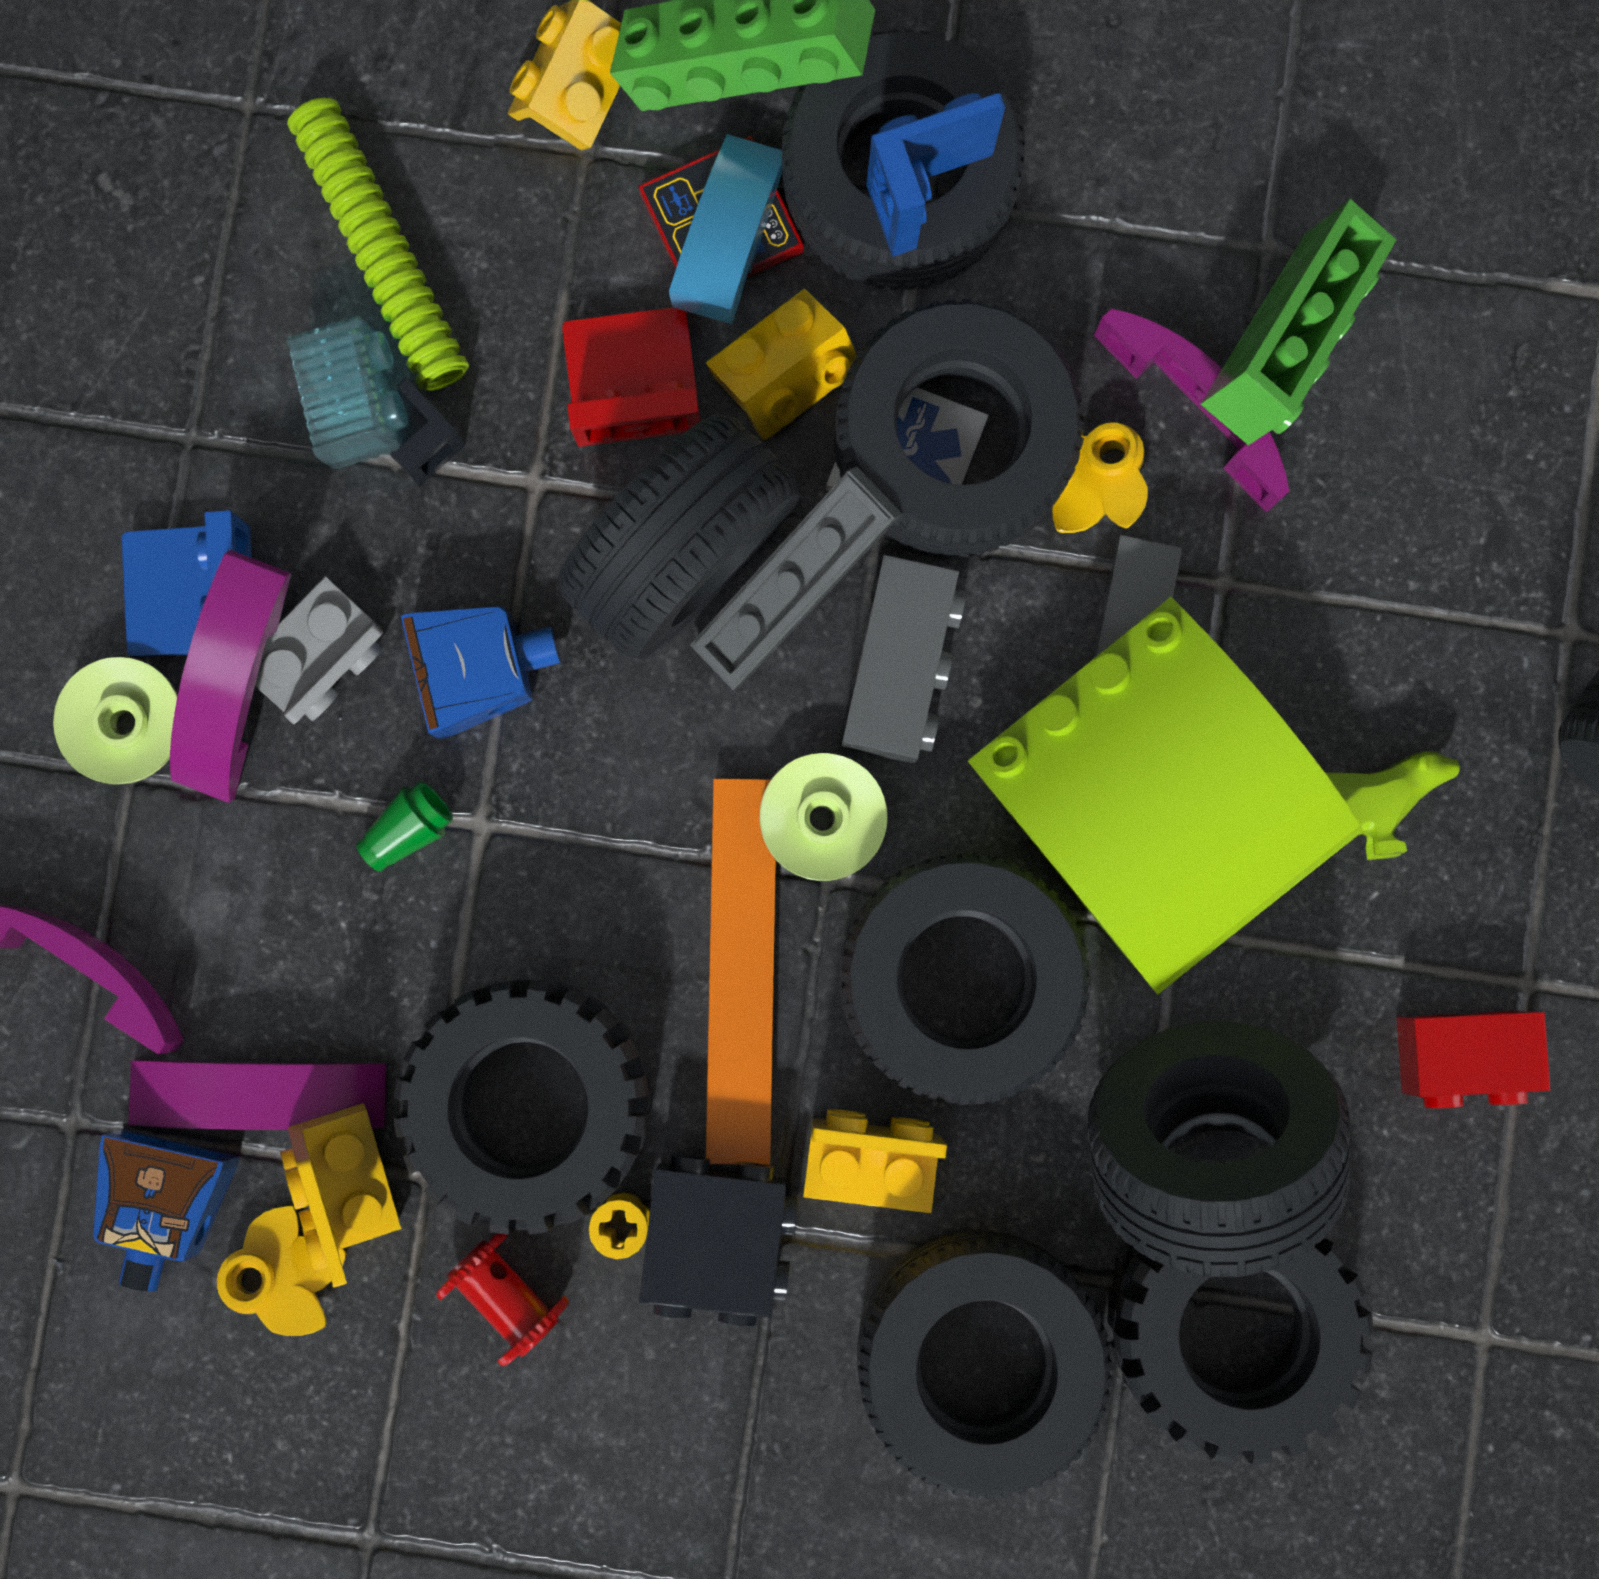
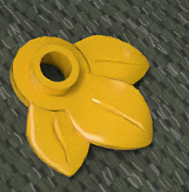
[1052,423,1148,533]
[217,1206,347,1336]

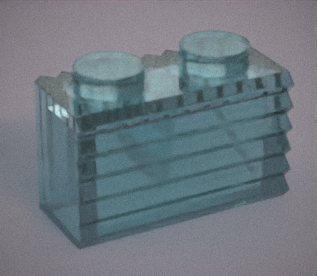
[286,315,408,469]

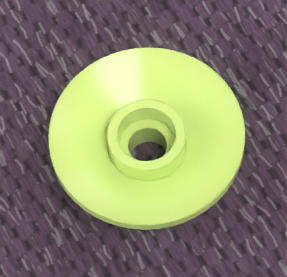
[53,657,178,784]
[759,753,887,881]

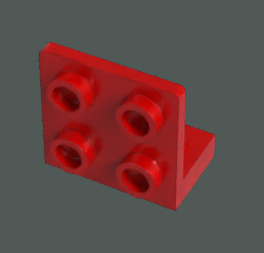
[562,307,701,447]

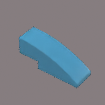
[669,134,782,324]

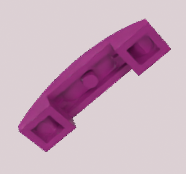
[1094,309,1289,513]
[170,550,291,803]
[0,904,184,1054]
[128,1060,388,1130]

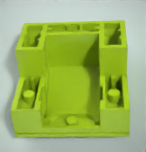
[968,597,1363,995]

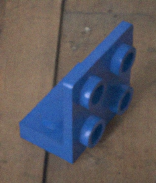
[866,93,1005,257]
[122,510,252,658]

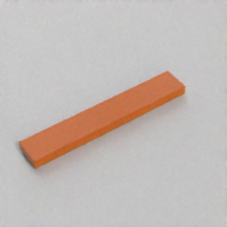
[706,779,776,1165]

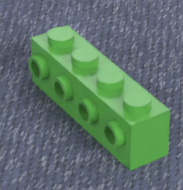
[610,0,875,111]
[1200,199,1396,446]

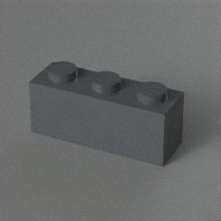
[841,555,967,764]

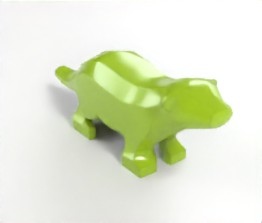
[1325,751,1460,860]

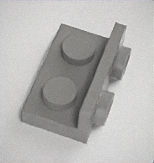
[255,576,383,725]

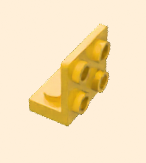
[280,1103,401,1288]
[803,1109,947,1213]

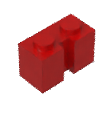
[1396,1010,1551,1108]

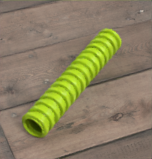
[287,98,469,391]

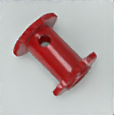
[436,1233,569,1366]

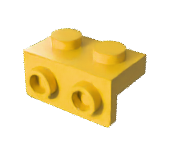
[508,0,621,151]
[706,288,857,440]

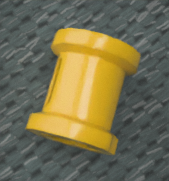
[589,1192,650,1259]

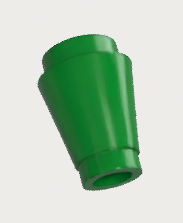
[356,782,453,872]

